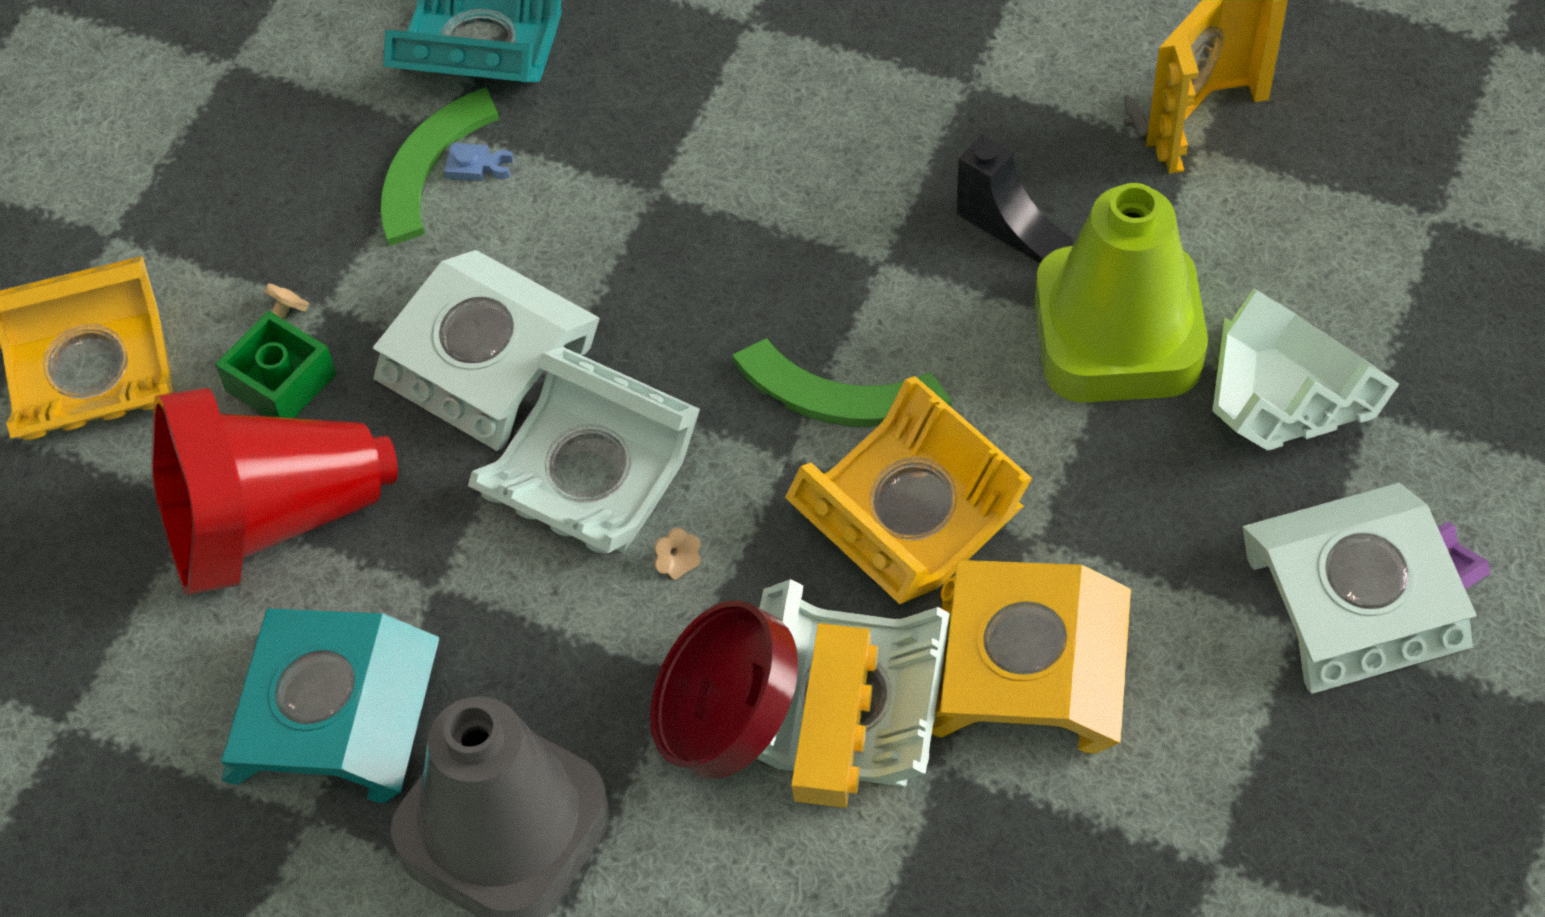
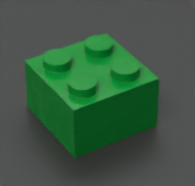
[215,310,337,418]

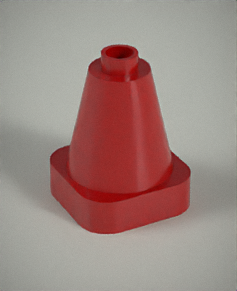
[151,387,398,595]

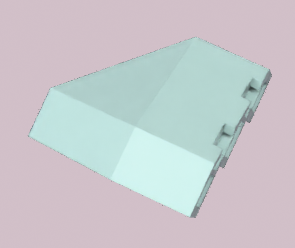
[1212,288,1399,450]

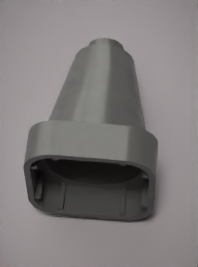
[391,696,610,917]

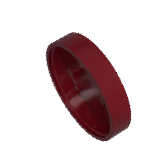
[650,600,798,779]

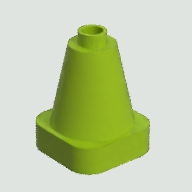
[1035,183,1208,402]

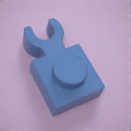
[444,143,514,181]

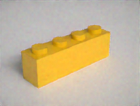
[791,623,878,808]

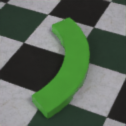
[381,87,499,246]
[732,338,951,427]

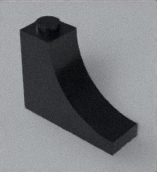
[957,134,1073,263]

